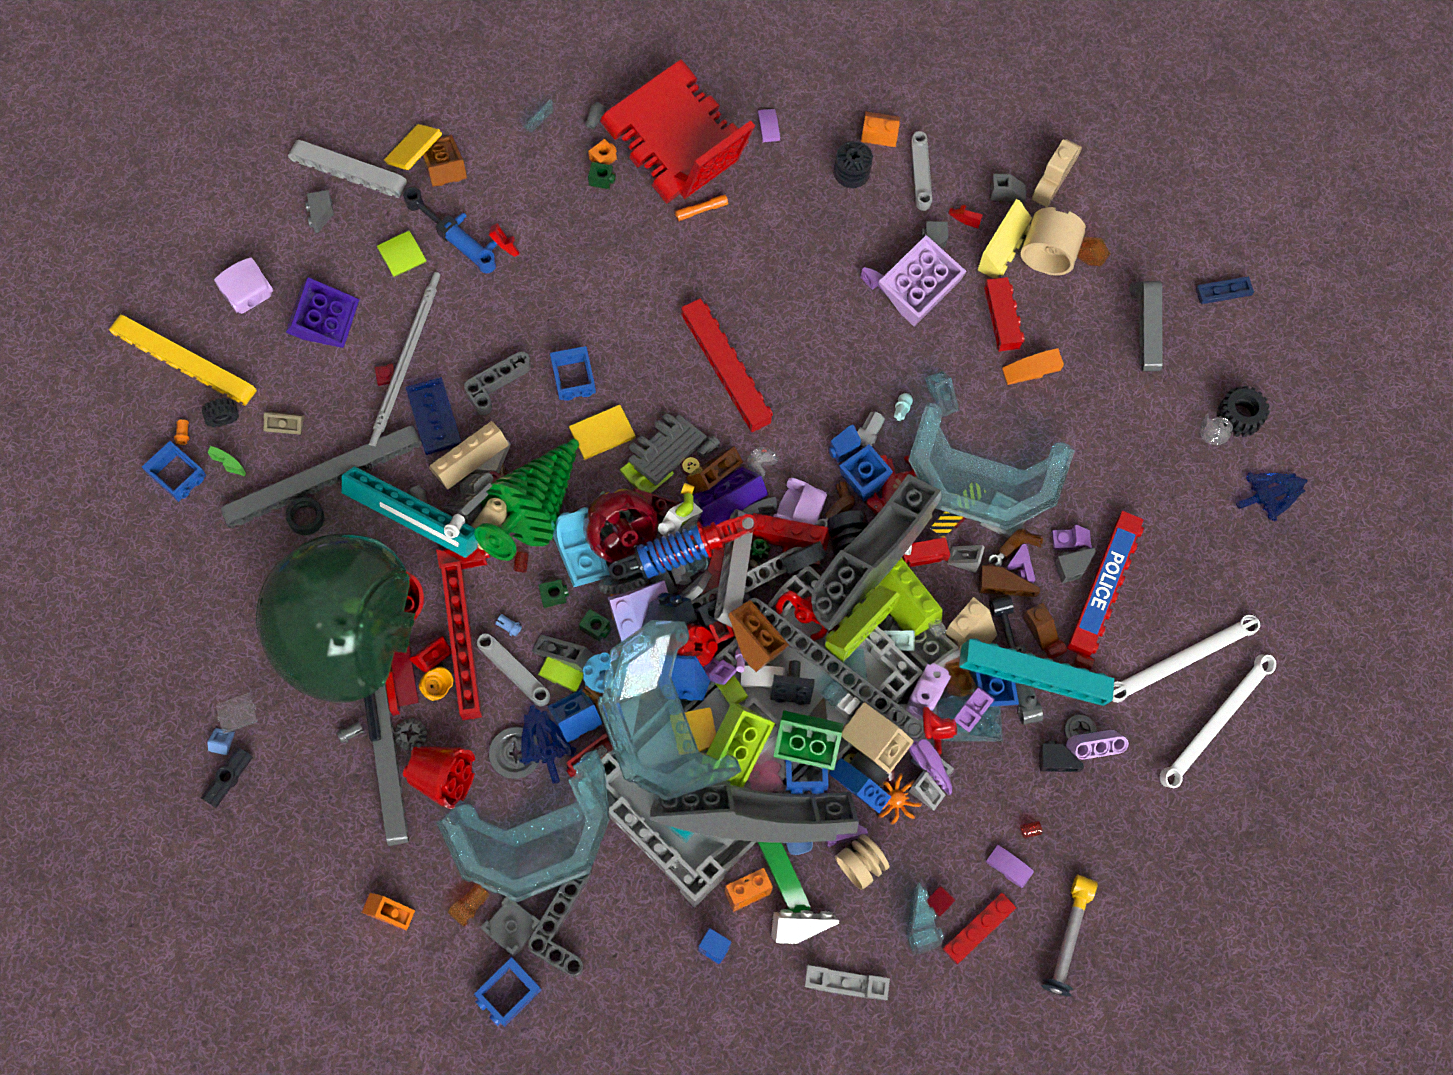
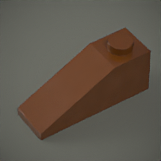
[686,446,743,493]
[979,564,1040,597]

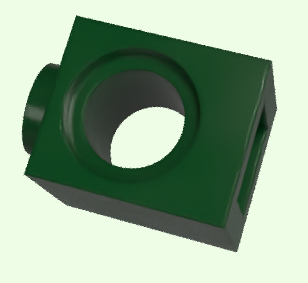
[588,162,616,190]
[538,579,569,608]
[579,609,611,642]

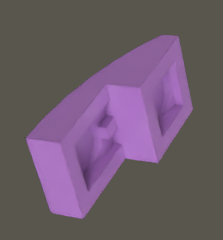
[758,109,780,142]
[860,267,886,294]
[703,658,737,685]
[954,686,995,732]
[986,845,1034,888]

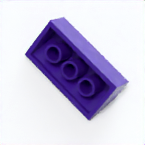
[680,467,768,527]

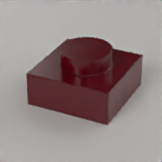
[374,364,395,386]

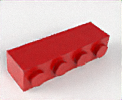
[984,277,1024,352]
[752,513,830,552]

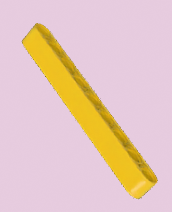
[109,314,257,406]

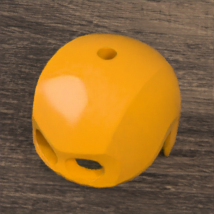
[418,667,454,701]

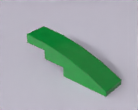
[758,842,811,913]

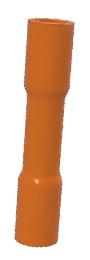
[675,194,728,221]

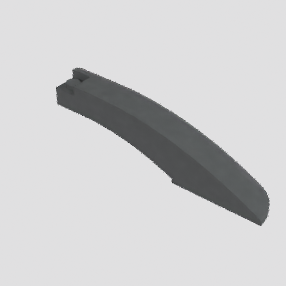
[811,474,942,631]
[650,782,858,843]

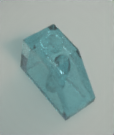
[925,371,959,417]

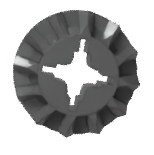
[1064,715,1097,739]
[394,718,427,750]

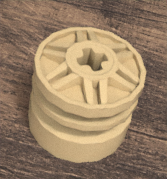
[835,834,890,890]

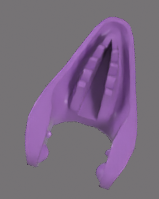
[909,739,952,795]

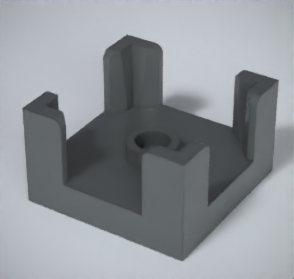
[481,895,540,957]

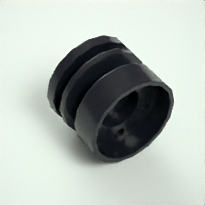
[834,141,873,188]
[827,511,868,555]

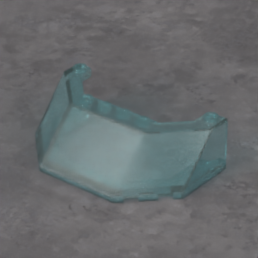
[908,402,1075,530]
[598,620,742,800]
[436,749,610,902]

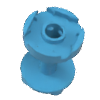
[583,652,625,701]

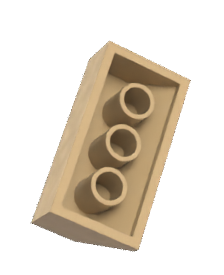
[429,421,509,490]

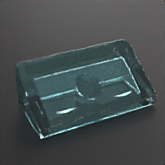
[522,99,553,133]

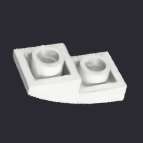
[741,666,785,688]

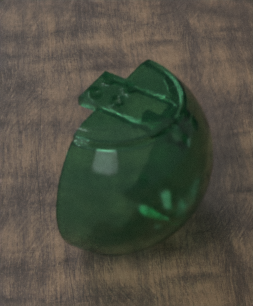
[256,533,415,703]

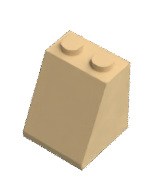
[945,597,997,653]
[841,702,914,774]

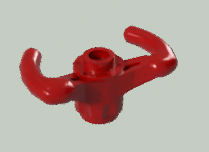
[775,591,829,641]
[922,707,957,756]

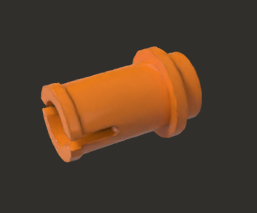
[174,419,190,445]

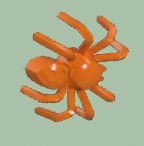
[872,773,922,825]

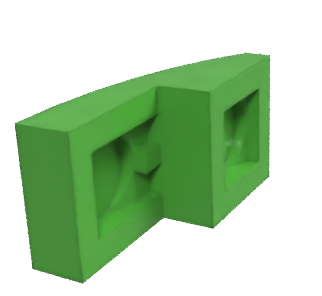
[208,446,246,476]

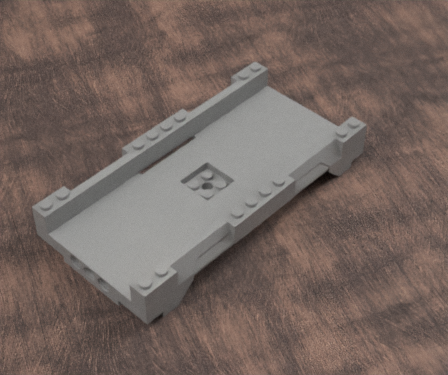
[579,565,923,908]

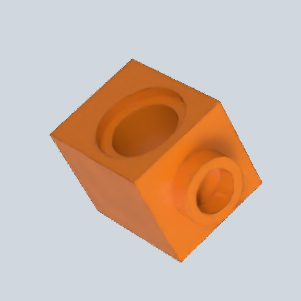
[589,139,617,165]

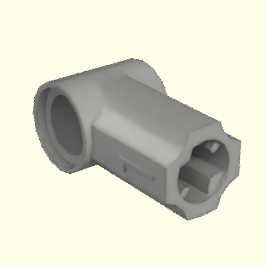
[857,412,885,447]

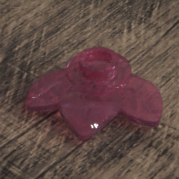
[748,760,784,792]

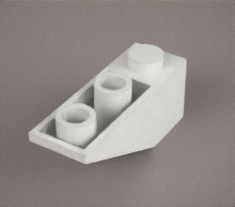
[771,910,839,944]

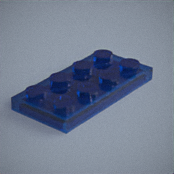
[405,377,462,455]

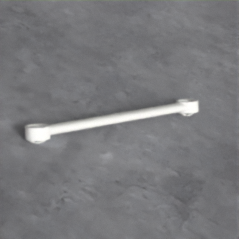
[1113,615,1260,703]
[1160,654,1276,788]

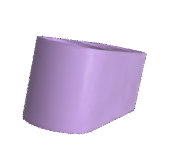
[1066,730,1128,759]

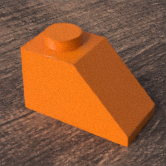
[361,893,415,930]

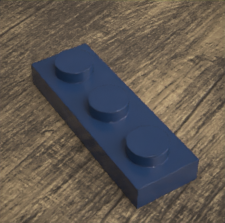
[1196,276,1254,304]

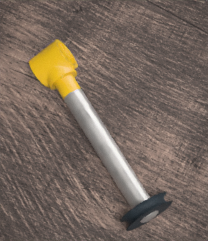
[1041,875,1098,997]

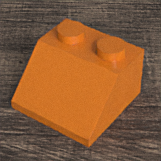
[861,112,900,147]

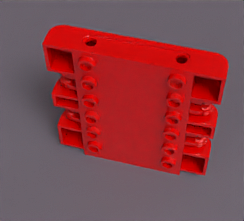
[600,60,755,204]

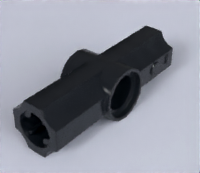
[201,747,253,808]

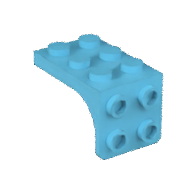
[553,507,610,587]

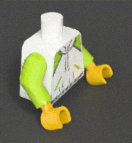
[658,483,703,540]

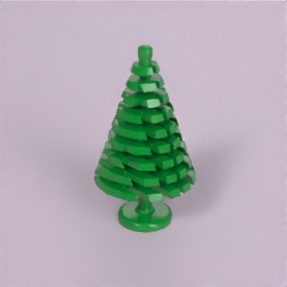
[474,439,579,561]

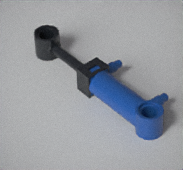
[403,187,497,273]

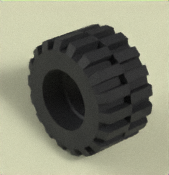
[1217,386,1270,437]

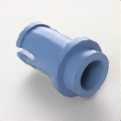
[496,614,522,636]

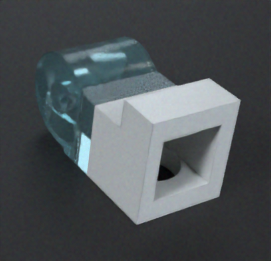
[671,555,709,585]
[821,680,861,719]

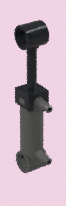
[989,595,1043,725]

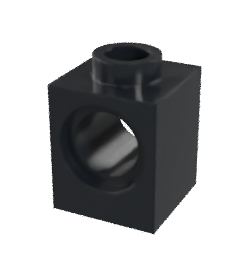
[694,598,717,627]

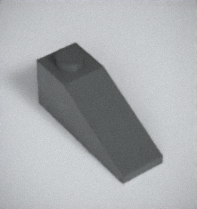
[532,635,594,673]

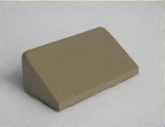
[263,411,305,435]

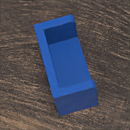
[698,928,731,964]

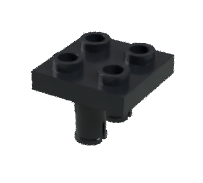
[770,660,815,705]

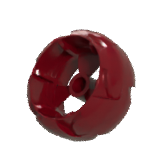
[583,489,658,563]

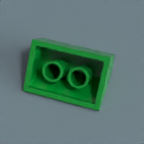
[773,710,844,770]

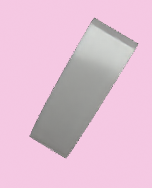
[804,965,890,1000]

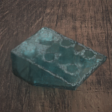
[938,696,1003,742]
[906,883,944,956]

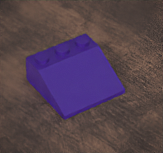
[285,278,360,348]

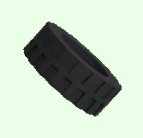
[781,541,827,573]

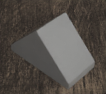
[947,545,985,573]
[909,771,945,810]

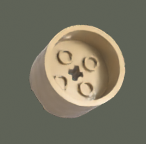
[1021,207,1086,275]

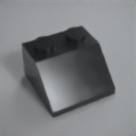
[642,592,697,638]

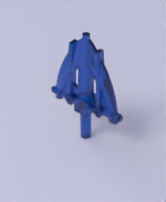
[1236,472,1308,522]
[519,705,576,784]

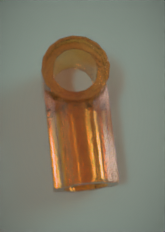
[448,883,490,927]

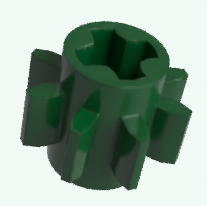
[750,537,771,562]

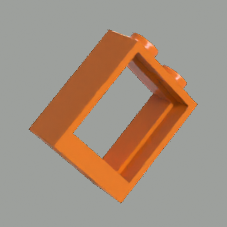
[725,868,773,912]

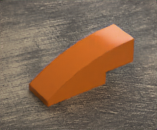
[1002,348,1064,385]

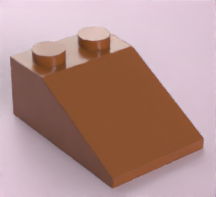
[422,135,467,187]
[728,600,789,672]

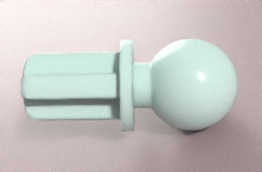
[894,393,913,421]

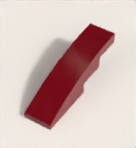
[386,626,419,707]

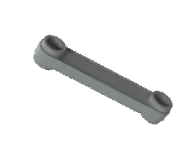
[911,131,932,211]
[477,634,550,706]

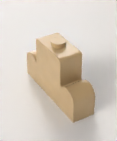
[1032,139,1082,207]

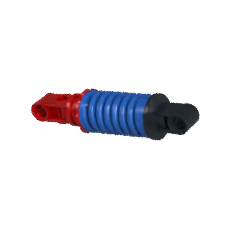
[609,514,758,581]

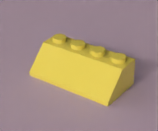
[978,199,1032,279]

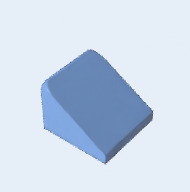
[207,728,235,755]

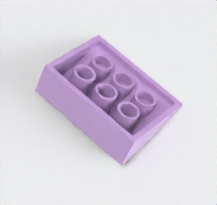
[878,235,966,326]
[607,580,668,676]

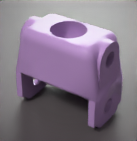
[214,258,273,313]
[773,478,827,525]
[906,663,951,720]

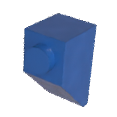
[828,425,861,463]

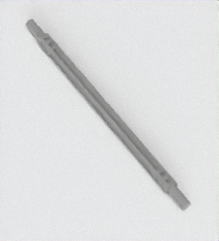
[368,272,441,446]

